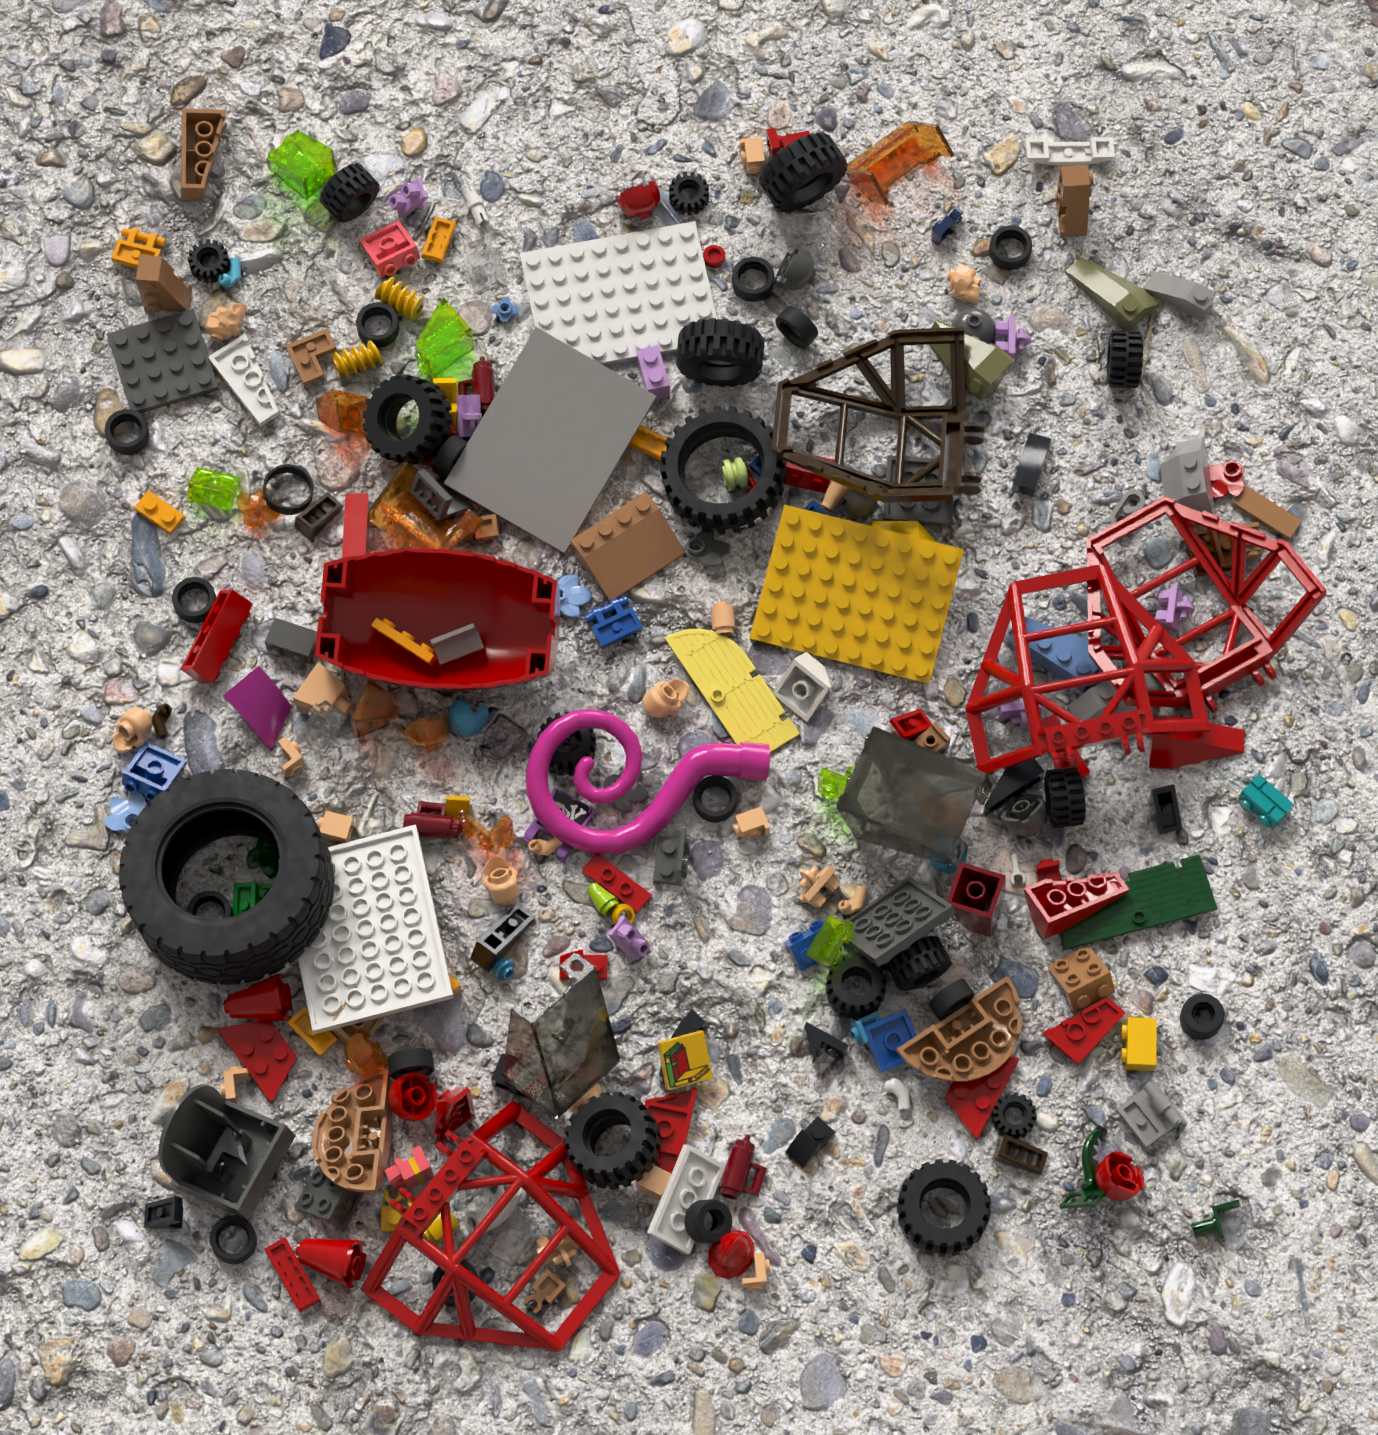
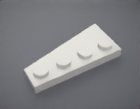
[208,333,279,427]

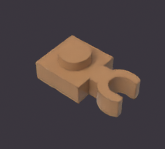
[459,514,500,542]
[523,1269,566,1315]

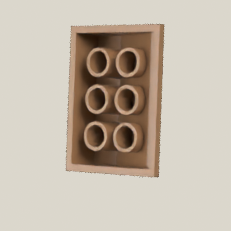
[570,491,685,602]

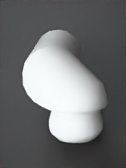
[884,1078,910,1112]

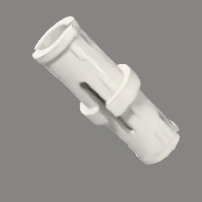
[460,183,490,228]

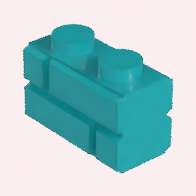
[1238,774,1294,830]

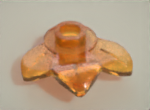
[237,487,283,529]

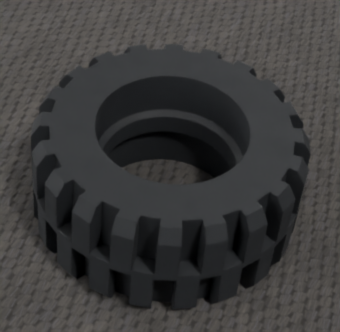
[759,132,847,212]
[676,318,765,387]
[363,374,453,465]
[564,1092,662,1190]
[897,1159,991,1257]

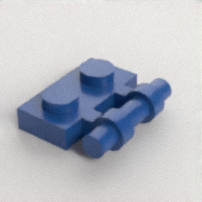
[584,596,643,649]

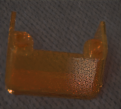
[846,121,954,205]

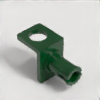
[1191,1199,1241,1242]

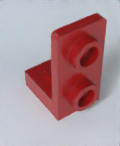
[766,128,810,158]

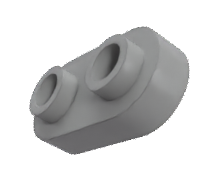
[1109,490,1145,526]

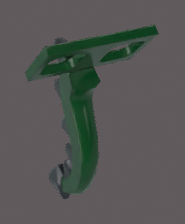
[1059,1125,1108,1209]

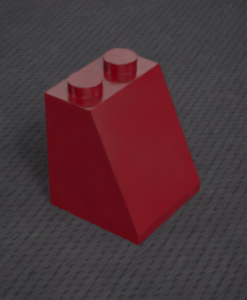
[947,862,1006,937]

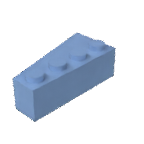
[1007,617,1105,693]

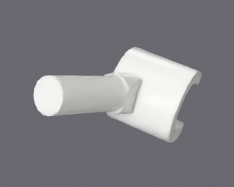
[1010,854,1025,886]

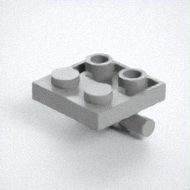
[1116,1081,1184,1149]

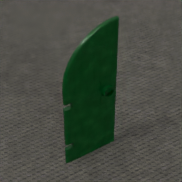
[1061,854,1218,950]

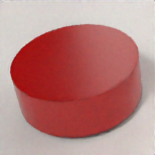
[703,245,725,268]

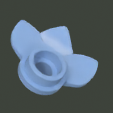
[558,575,592,618]
[103,792,147,833]

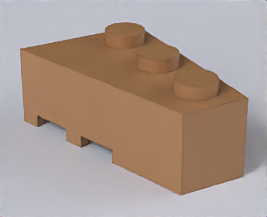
[136,255,192,312]

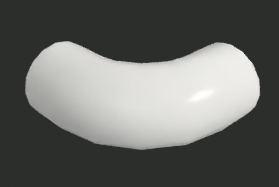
[465,1184,522,1234]

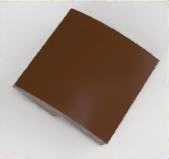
[1186,529,1233,577]

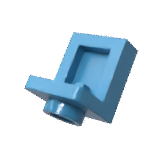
[849,1011,880,1045]

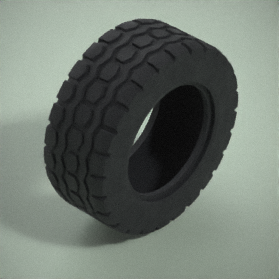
[119,769,335,985]

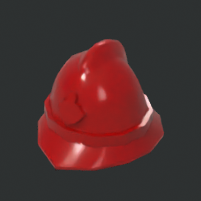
[708,1230,754,1279]

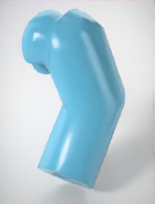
[218,258,241,288]

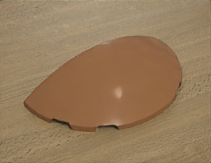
[895,976,1022,1082]
[312,1070,392,1193]

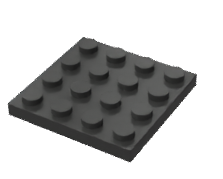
[107,308,219,414]
[833,877,956,967]

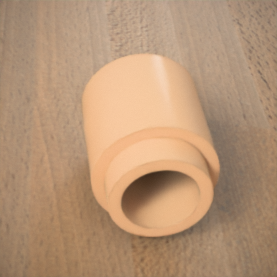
[710,602,735,637]

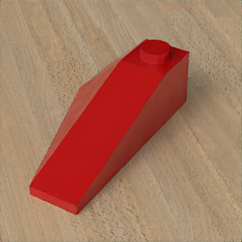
[1149,715,1245,770]
[1023,872,1129,939]
[433,1087,475,1144]

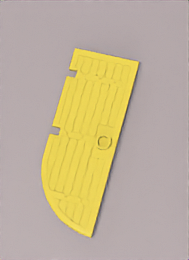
[664,629,800,753]

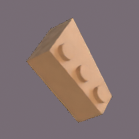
[1055,165,1094,237]

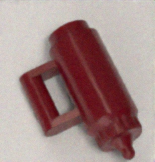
[458,356,495,417]
[403,801,468,840]
[719,1134,767,1200]

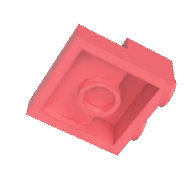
[359,220,420,277]

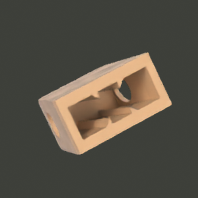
[293,662,353,718]

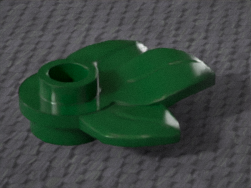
[247,839,280,879]

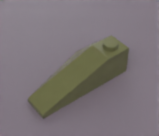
[1065,257,1160,331]
[931,320,1015,401]

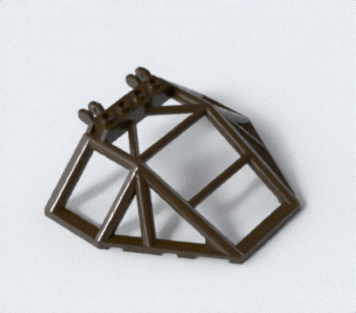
[771,327,985,503]

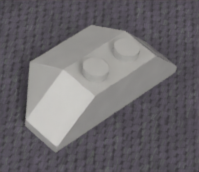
[1160,437,1215,527]
[1067,673,1160,721]

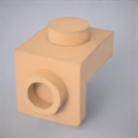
[278,736,304,778]
[220,1066,250,1104]
[742,1252,770,1291]

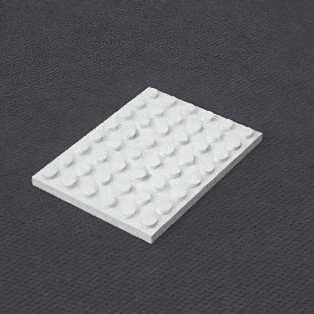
[520,221,717,366]
[278,825,454,1034]

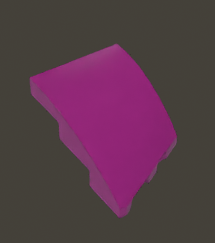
[223,666,292,752]

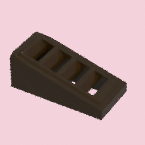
[294,492,344,540]
[992,1134,1048,1176]

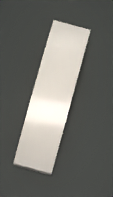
[1025,137,1115,166]

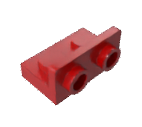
[783,455,835,494]

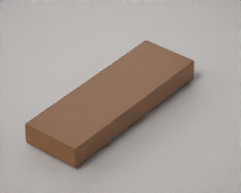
[1231,485,1302,541]

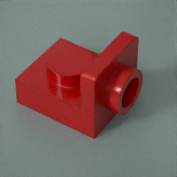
[1034,859,1062,882]

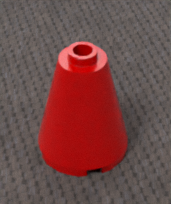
[223,973,293,1021]
[296,1238,367,1289]

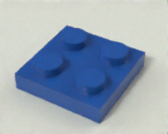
[863,1009,917,1073]

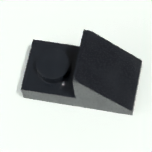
[1149,784,1182,835]
[803,1022,848,1063]
[785,1116,836,1169]
[203,1127,247,1181]
[144,1196,183,1229]

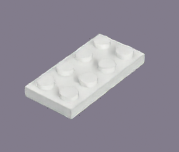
[647,1144,726,1254]

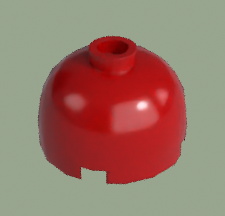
[615,180,661,220]
[388,1072,438,1121]
[1095,1151,1144,1201]

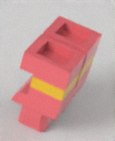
[384,1145,434,1190]

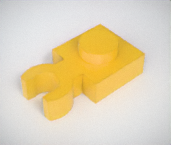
[381,1189,406,1233]

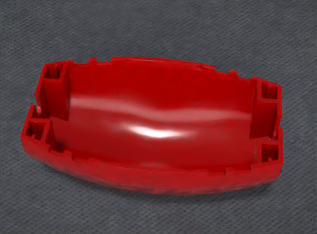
[315,548,560,691]

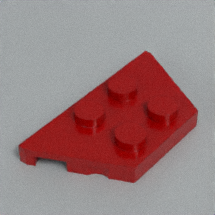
[218,1020,298,1104]
[944,1057,1019,1140]
[645,1088,698,1174]

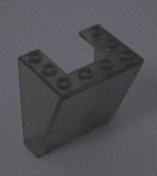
[836,726,992,867]
[502,952,620,1119]

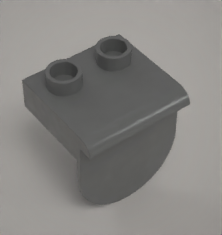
[158,1084,296,1221]

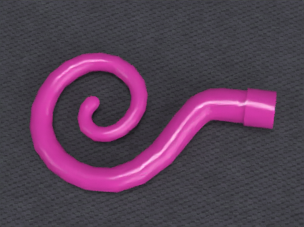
[526,709,770,854]

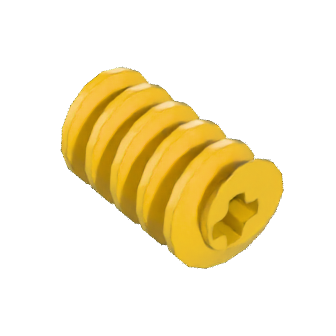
[375,276,425,322]
[333,340,383,381]

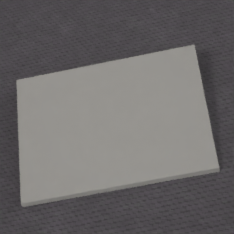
[444,327,657,554]

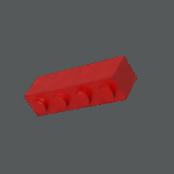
[180,589,253,684]

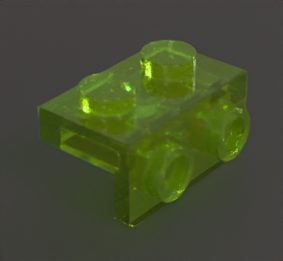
[188,467,241,511]
[817,764,856,801]
[806,915,855,967]

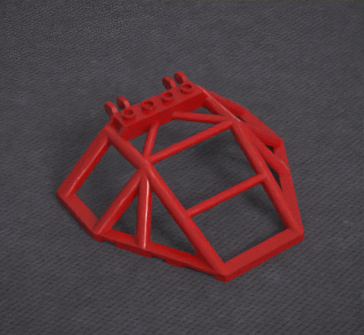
[1086,496,1326,713]
[965,564,1210,778]
[360,1101,621,1352]

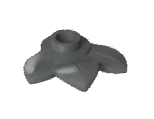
[685,530,730,567]
[603,771,649,813]

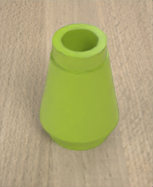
[586,883,619,917]

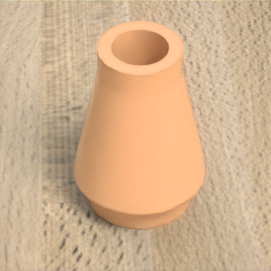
[821,480,850,512]

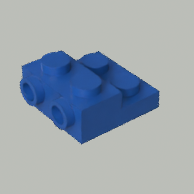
[122,741,187,801]

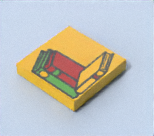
[657,1030,713,1090]

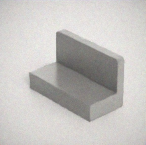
[430,623,485,666]

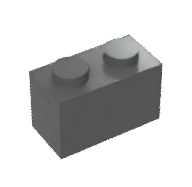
[265,618,317,664]

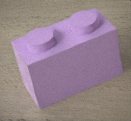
[636,345,670,400]

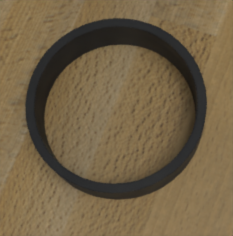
[263,464,314,515]

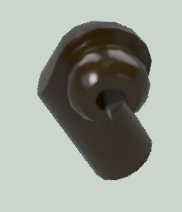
[152,703,172,739]

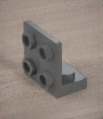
[410,469,472,521]
[653,827,691,886]
[295,1166,364,1232]

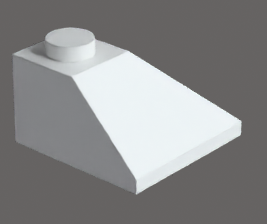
[772,652,832,722]

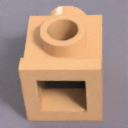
[739,137,765,174]
[732,806,770,840]

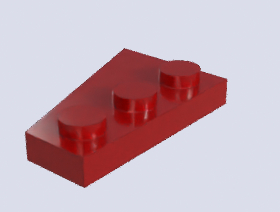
[1042,997,1125,1066]

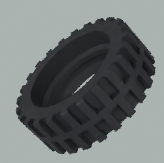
[660,406,786,534]

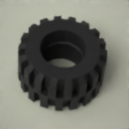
[319,163,380,223]
[1107,330,1143,388]
[537,711,596,776]
[1044,766,1086,828]
[886,936,952,991]
[826,953,887,1019]

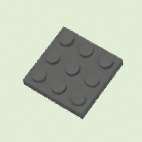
[883,455,953,527]

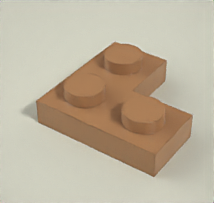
[286,329,337,386]

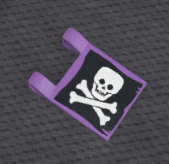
[524,787,596,862]

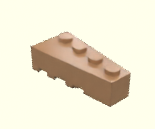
[181,108,227,201]

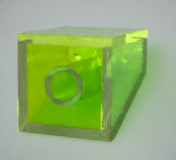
[266,129,337,201]
[415,298,474,380]

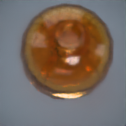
[402,713,450,753]
[344,1028,388,1077]

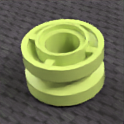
[721,456,748,492]

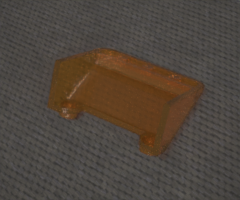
[368,461,484,550]

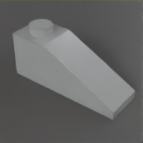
[1143,271,1216,322]

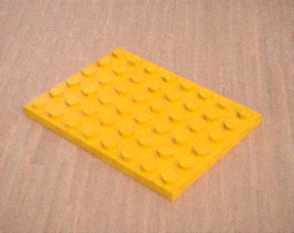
[750,504,964,685]

